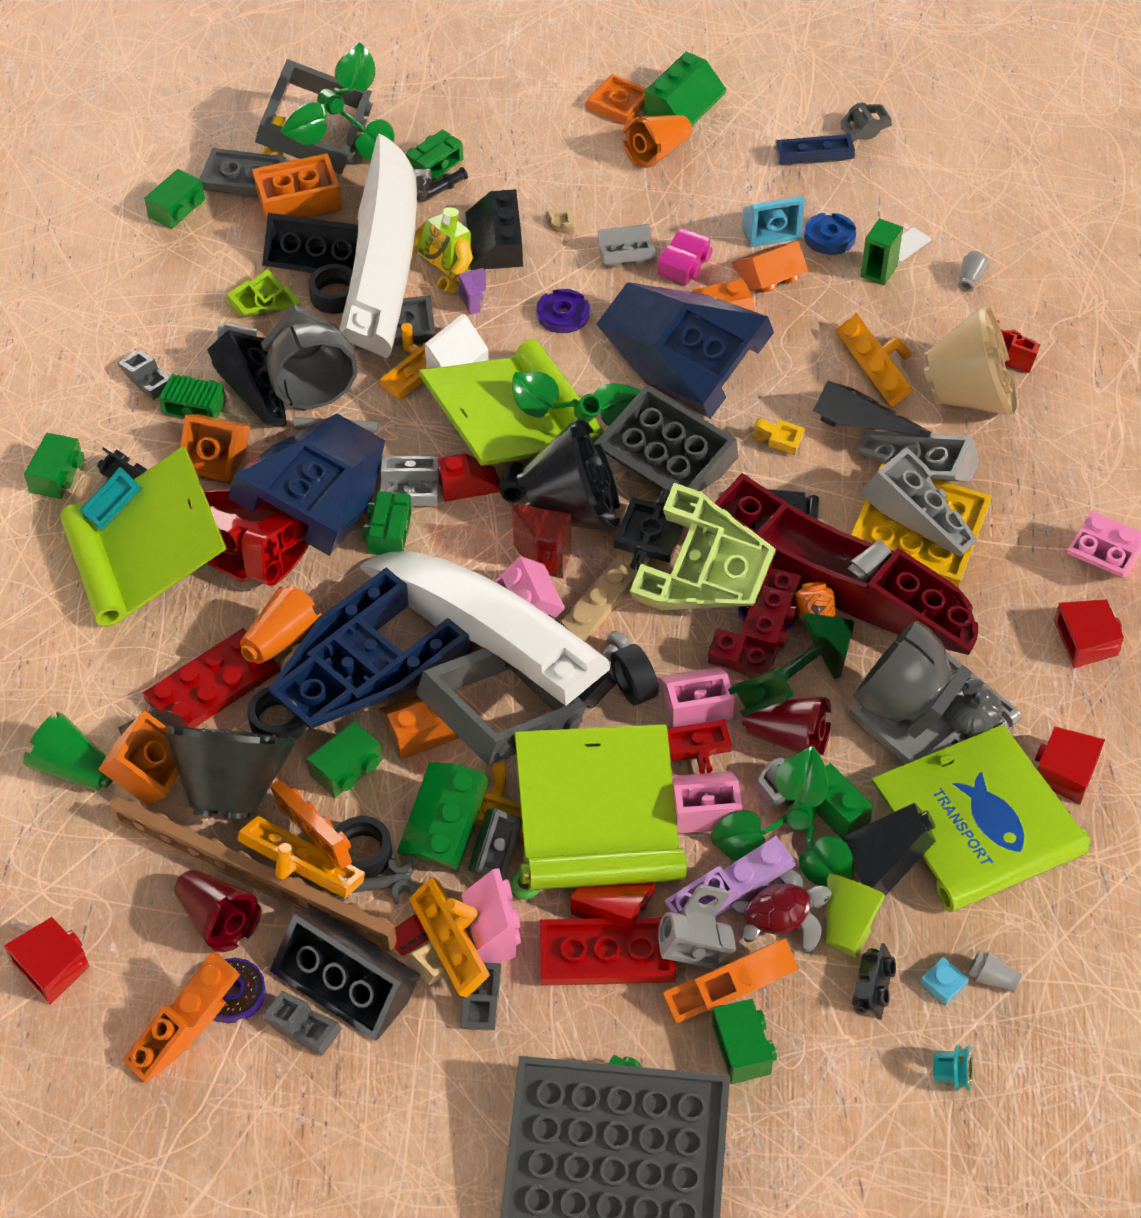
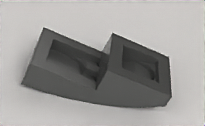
[118,349,170,400]
[461,962,502,1031]
[262,991,342,1056]

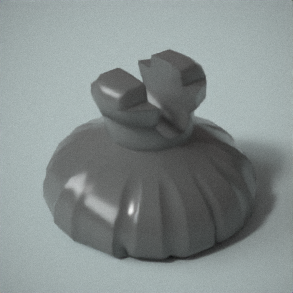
[943,678,1003,735]

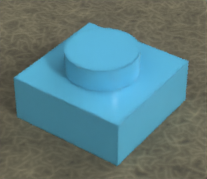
[920,957,969,1006]

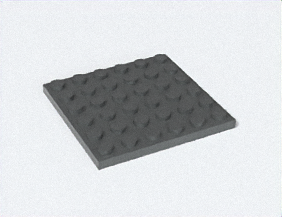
[500,1056,730,1218]

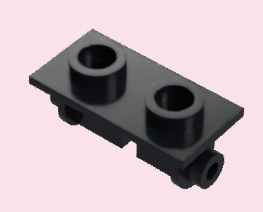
[97,447,147,479]
[852,943,896,1020]

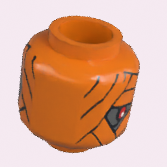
[795,582,836,621]

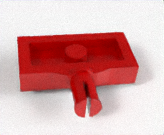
[667,719,732,774]

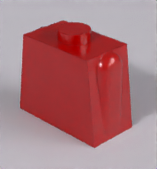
[1054,599,1124,668]
[1035,726,1105,805]
[4,917,90,1004]

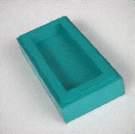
[80,467,143,531]

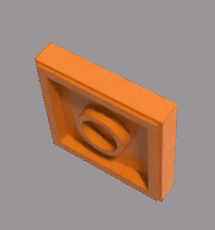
[585,74,647,124]

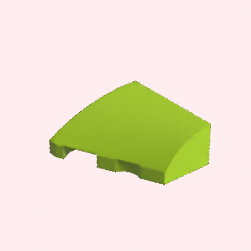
[226,269,302,317]
[826,874,885,959]

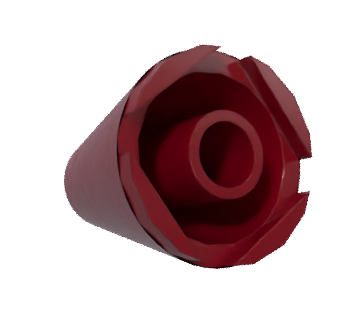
[742,697,831,755]
[174,869,262,953]

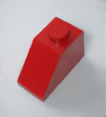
[437,453,500,502]

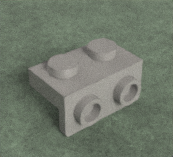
[598,224,656,267]

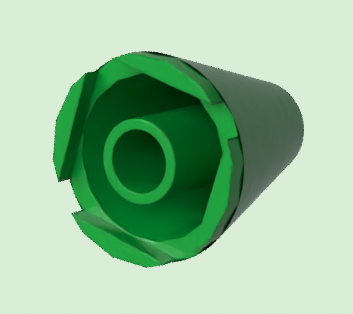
[23,711,113,791]

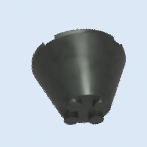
[165,726,295,819]

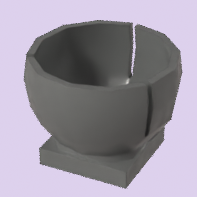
[261,304,358,409]
[853,620,972,739]

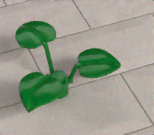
[281,42,394,160]
[512,371,641,426]
[711,746,855,887]

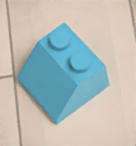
[742,196,805,247]

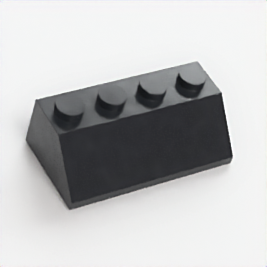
[262,213,358,273]
[269,907,421,1041]

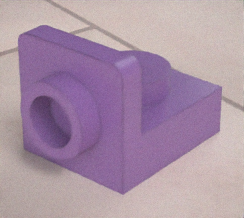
[459,268,486,315]

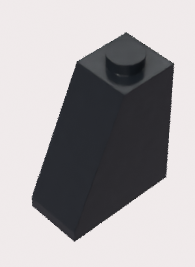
[844,803,936,896]

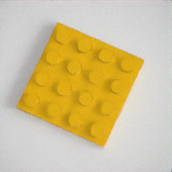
[851,463,992,588]

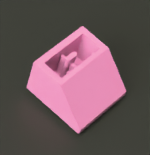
[1067,511,1141,578]
[494,556,565,618]
[659,667,735,728]
[672,771,742,834]
[461,868,521,963]

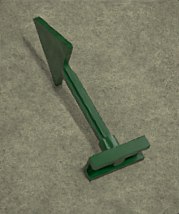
[728,613,854,717]

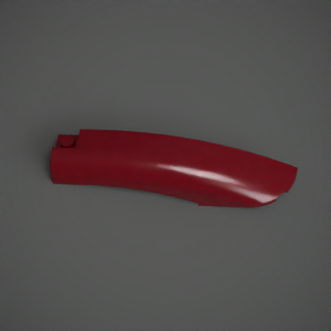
[714,473,978,655]

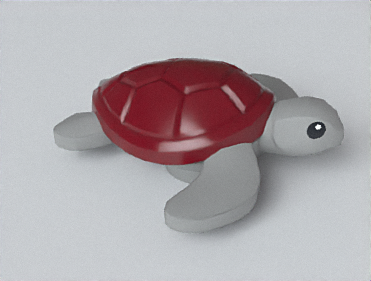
[732,869,832,952]

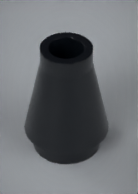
[499,461,526,503]

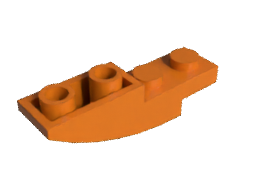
[662,938,799,1024]
[122,952,240,1082]

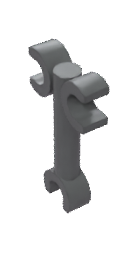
[331,855,416,904]

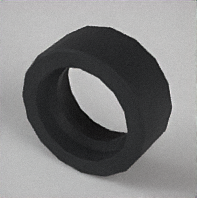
[308,264,353,314]
[610,643,659,706]
[247,686,307,740]
[335,816,393,878]

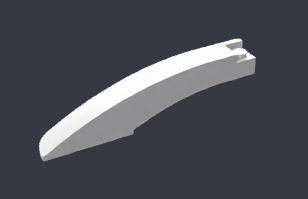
[339,134,417,358]
[360,551,610,706]

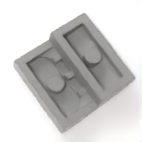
[380,456,439,506]

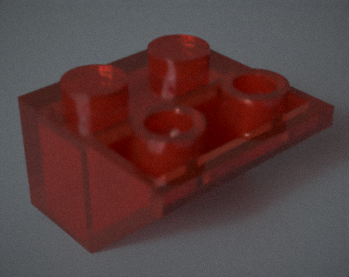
[512,504,572,579]

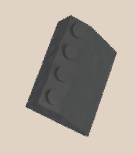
[594,385,739,492]

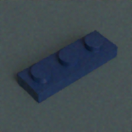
[775,134,855,165]

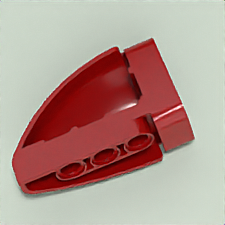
[191,489,309,586]

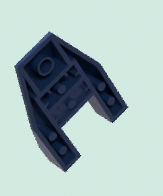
[268,567,470,729]

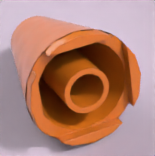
[623,115,692,168]
[240,585,322,664]

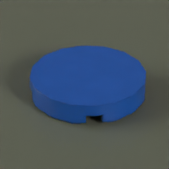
[804,213,856,255]

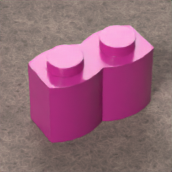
[658,228,713,285]

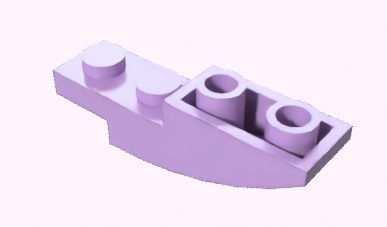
[664,836,796,917]

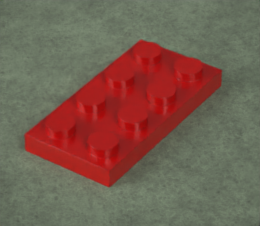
[143,628,280,728]
[540,917,676,985]

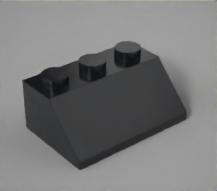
[465,189,523,270]

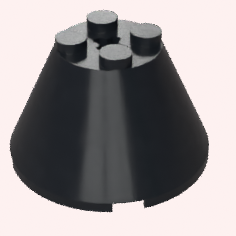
[517,418,621,531]

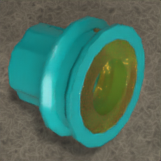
[933,1045,973,1091]

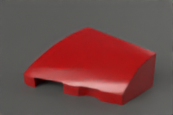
[997,320,1041,373]
[570,882,656,927]

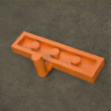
[270,779,353,870]

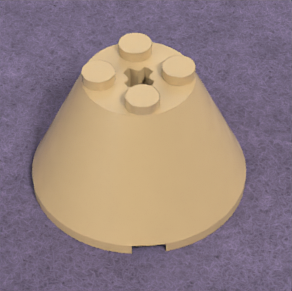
[924,304,1018,415]

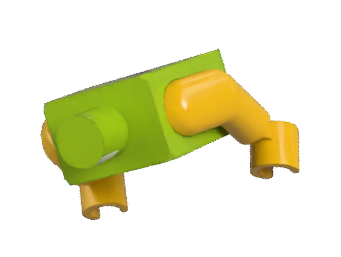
[411,207,473,293]

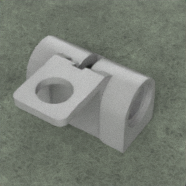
[658,885,736,969]

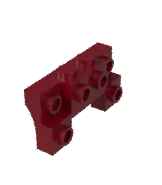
[708,561,801,678]

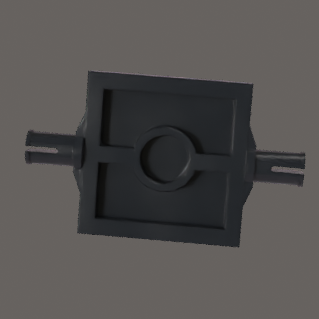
[614,488,685,571]

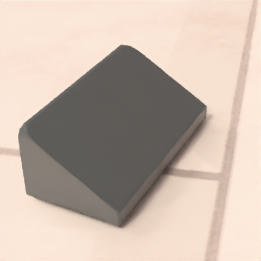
[468,808,522,881]

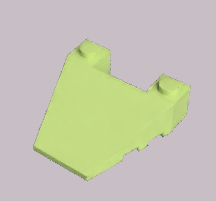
[630,483,776,610]

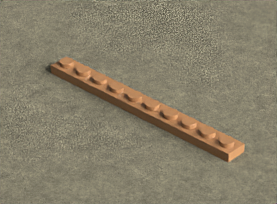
[109,796,397,952]

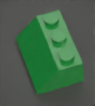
[644,51,726,126]
[397,762,490,872]

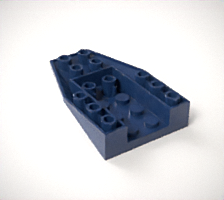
[596,282,774,419]
[227,413,385,556]

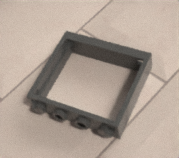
[255,59,373,175]
[416,648,587,765]

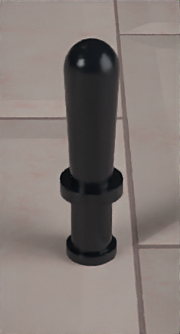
[417,167,468,202]

